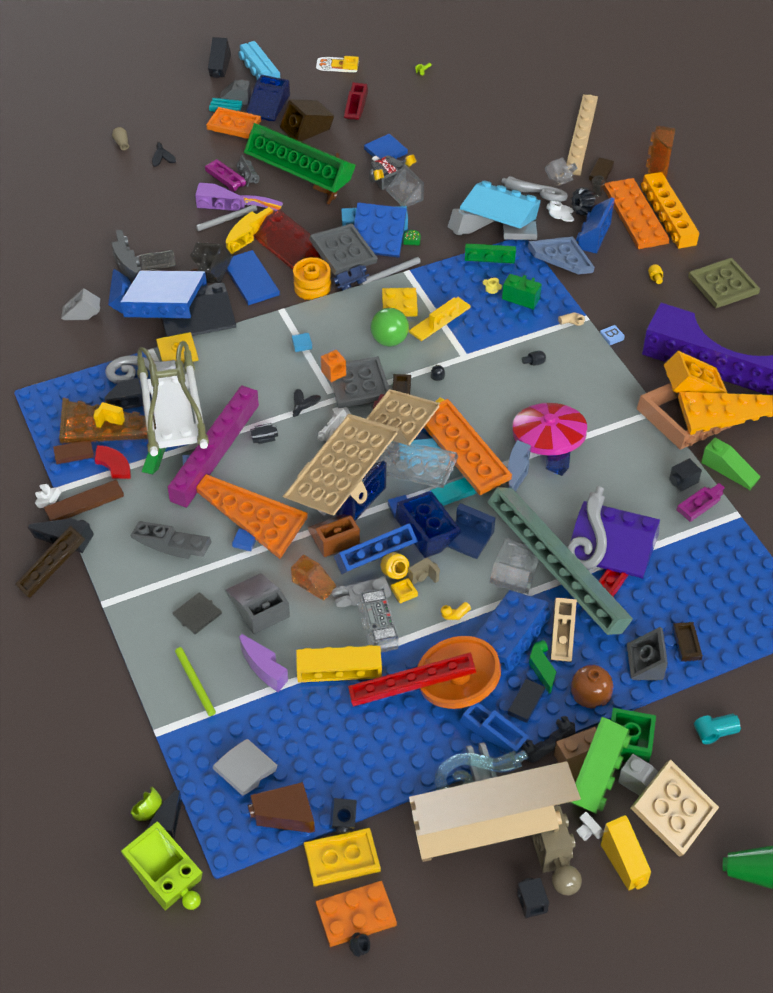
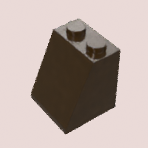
[280,99,334,141]

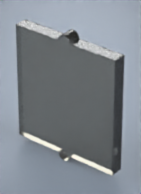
[173,592,222,634]

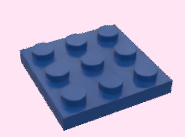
[354,203,407,258]

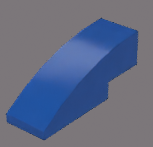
[460,703,529,753]

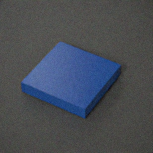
[364,134,408,159]

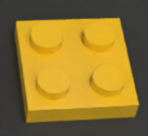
[382,288,418,317]

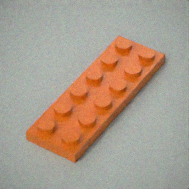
[603,178,669,249]
[424,399,512,495]

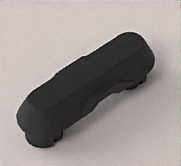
[520,716,576,763]

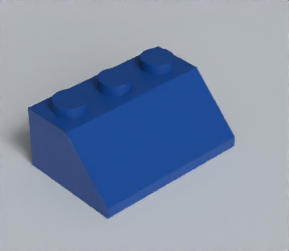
[576,197,615,254]

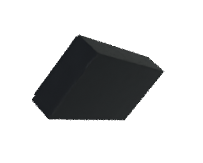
[508,679,545,723]

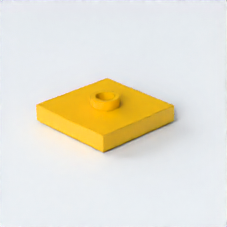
[156,332,199,364]

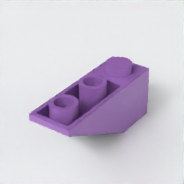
[195,183,245,211]

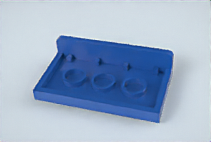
[475,590,551,671]

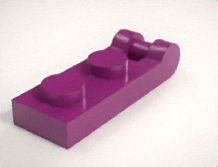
[205,159,246,192]

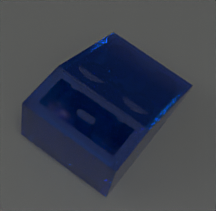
[246,75,290,121]

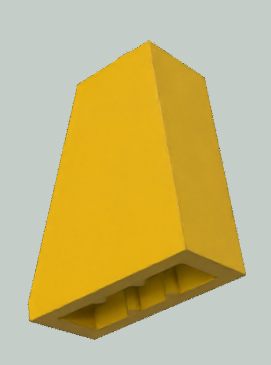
[601,815,651,891]

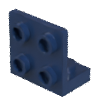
[442,503,496,559]

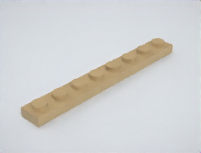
[565,94,598,175]

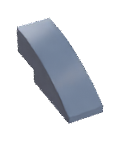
[507,440,531,492]

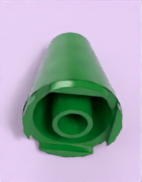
[723,845,773,889]

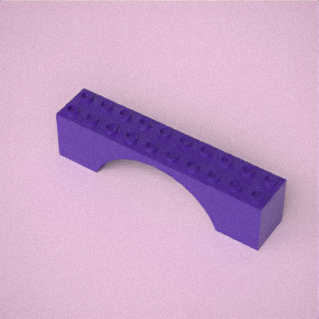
[642,303,773,395]

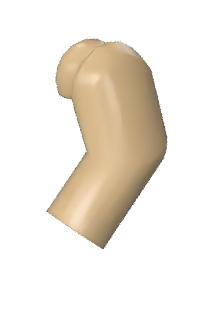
[558,312,585,326]

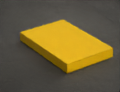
[304,828,381,887]

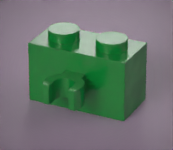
[502,274,542,310]

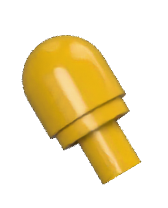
[648,264,663,284]

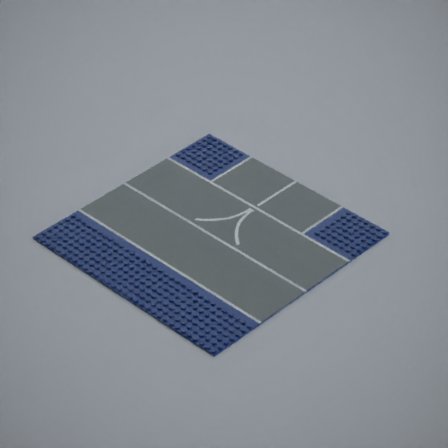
[14,240,773,879]

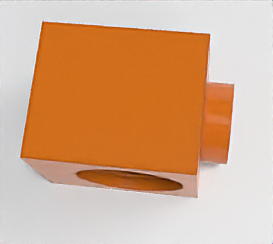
[321,350,346,382]

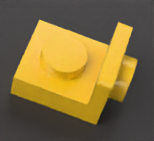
[93,402,125,428]

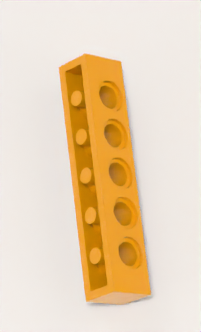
[641,172,699,249]

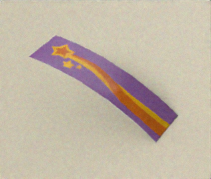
[241,195,283,212]

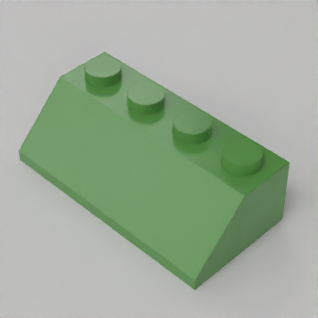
[570,717,632,814]

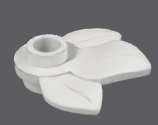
[547,201,574,222]

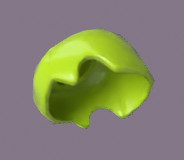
[131,787,163,821]

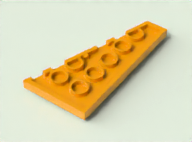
[678,392,773,435]

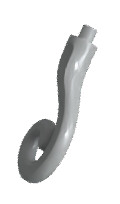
[501,176,568,202]
[105,355,184,384]
[567,486,607,570]

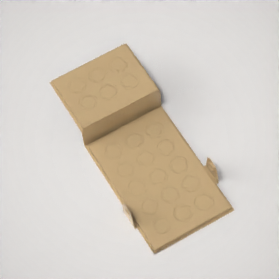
[283,389,440,516]

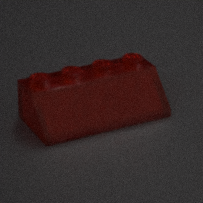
[255,209,322,269]

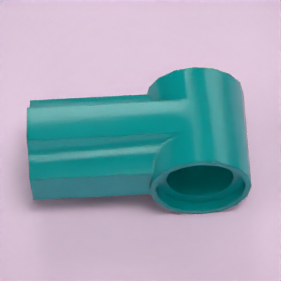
[694,713,741,744]

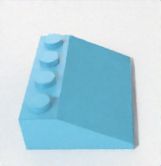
[460,181,541,228]

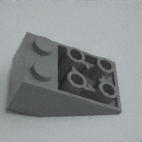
[225,573,290,634]

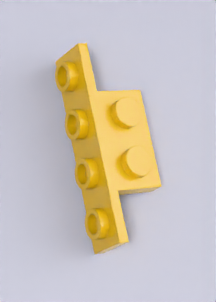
[409,297,471,341]

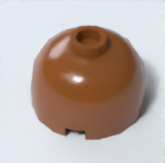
[570,665,613,709]

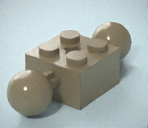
[531,806,582,896]

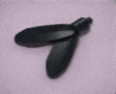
[152,142,176,167]
[292,389,321,417]

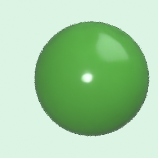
[370,308,409,347]

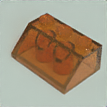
[646,126,675,178]

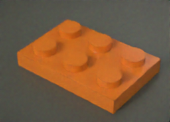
[206,107,261,139]
[316,881,397,947]

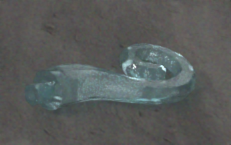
[435,750,528,790]

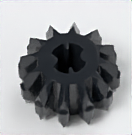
[571,187,596,215]

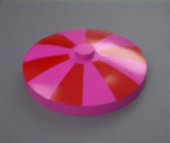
[513,403,587,455]

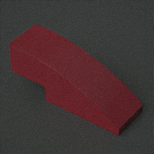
[344,82,368,120]

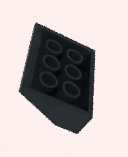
[161,282,236,337]

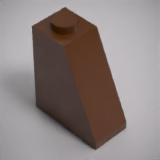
[248,782,315,833]

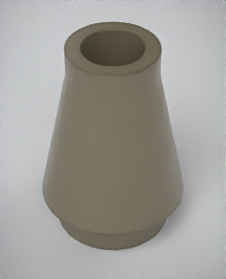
[112,127,129,150]

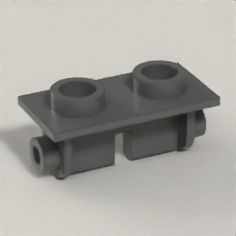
[236,155,260,187]

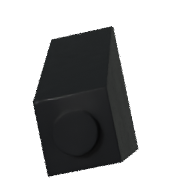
[208,37,231,78]

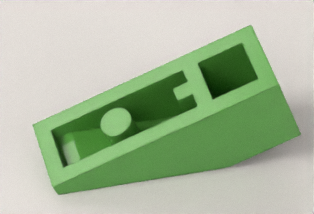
[701,437,760,490]

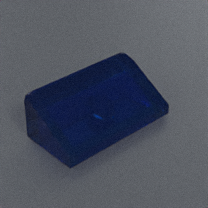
[546,452,570,476]

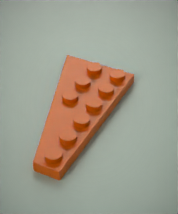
[196,474,308,559]

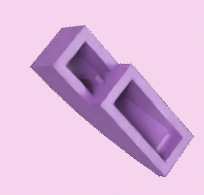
[239,634,288,692]

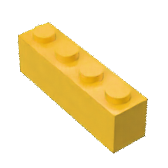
[296,645,382,682]

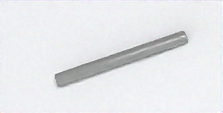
[196,205,257,232]
[360,257,420,285]

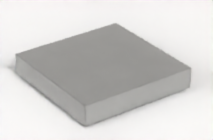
[503,221,537,240]

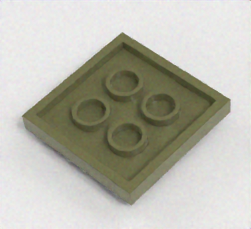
[688,258,760,308]

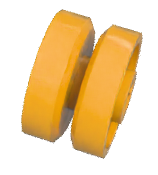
[293,257,331,300]

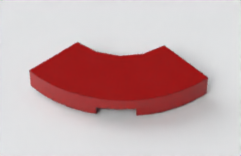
[95,445,131,479]

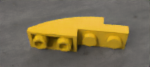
[226,207,274,256]

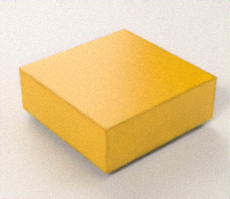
[343,56,359,70]
[391,578,418,603]

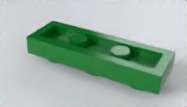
[465,244,516,264]

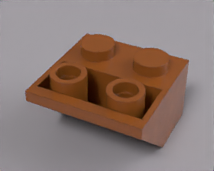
[308,514,360,557]

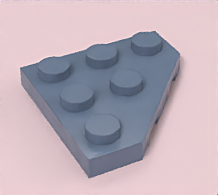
[528,236,595,275]

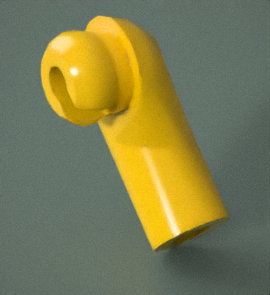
[440,602,471,620]

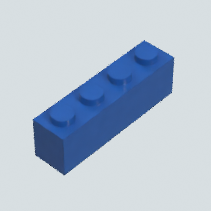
[334,523,418,575]

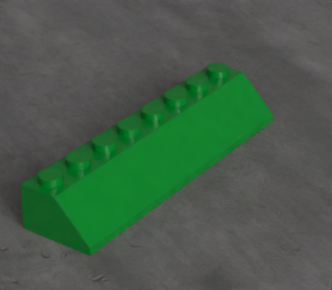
[244,123,356,193]

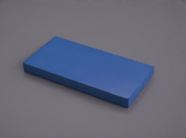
[222,250,280,305]

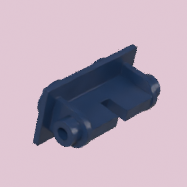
[333,265,369,291]

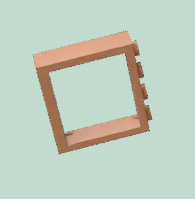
[637,383,732,450]

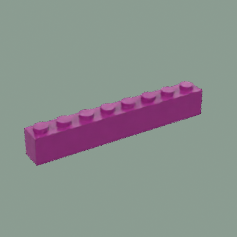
[168,385,259,508]

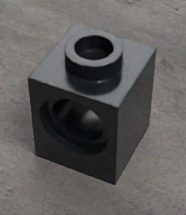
[330,798,357,834]
[517,878,549,918]

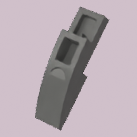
[111,230,142,282]
[130,521,212,559]

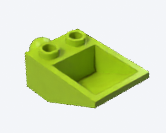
[121,821,203,911]

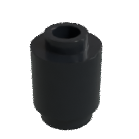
[250,423,278,444]

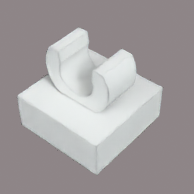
[35,484,61,508]
[577,812,604,841]

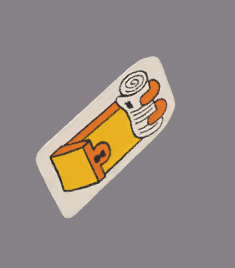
[316,57,359,72]

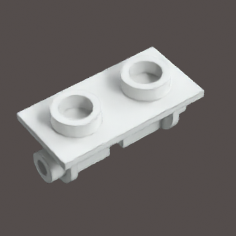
[317,409,347,441]

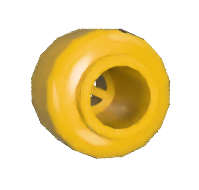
[380,552,410,579]

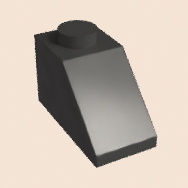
[219,80,251,105]

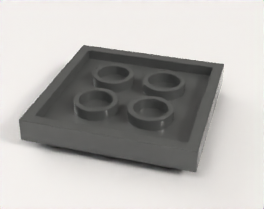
[309,224,378,275]
[330,356,390,408]

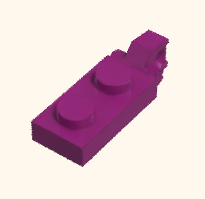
[677,483,725,522]

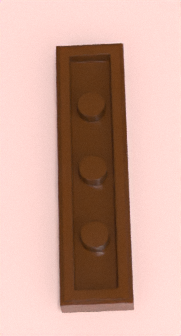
[44,479,124,521]

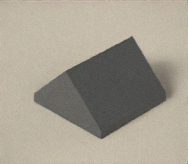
[627,627,668,680]

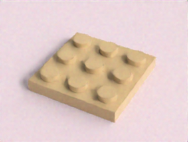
[630,760,719,857]

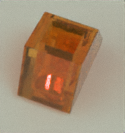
[291,554,336,601]

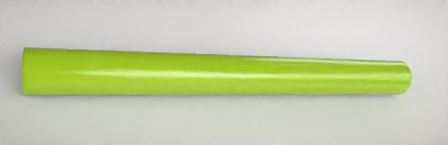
[175,647,216,716]

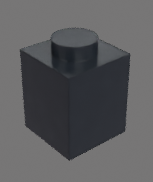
[669,458,702,491]

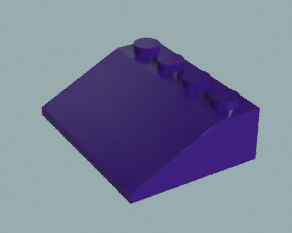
[571,501,660,579]

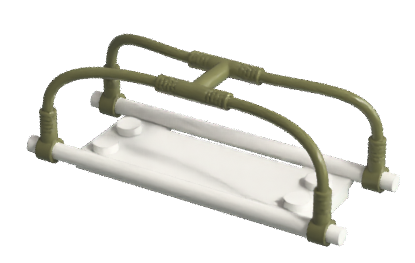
[137,341,209,456]

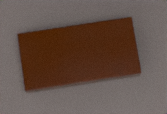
[53,439,94,464]

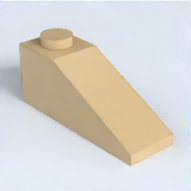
[551,598,577,662]

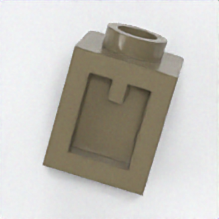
[408,557,440,585]

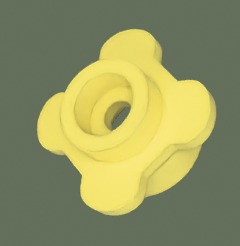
[483,278,502,294]

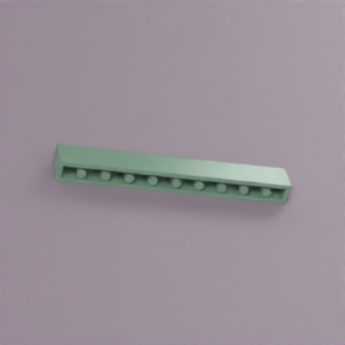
[487,487,633,635]

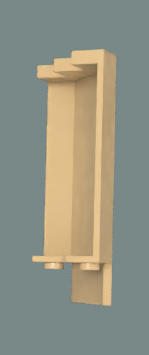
[409,761,581,862]

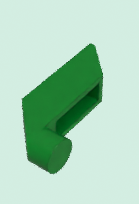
[141,447,168,475]
[529,640,556,694]

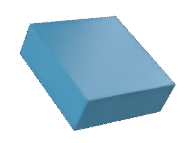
[292,333,312,352]

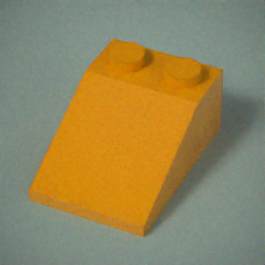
[664,351,727,393]

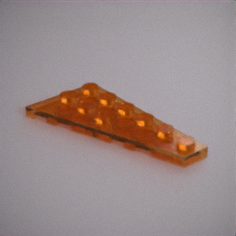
[59,398,156,443]

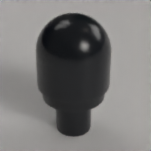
[522,351,546,366]

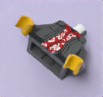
[369,154,416,190]

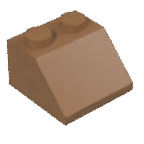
[554,727,597,783]

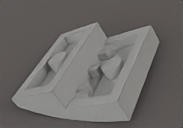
[213,739,277,796]

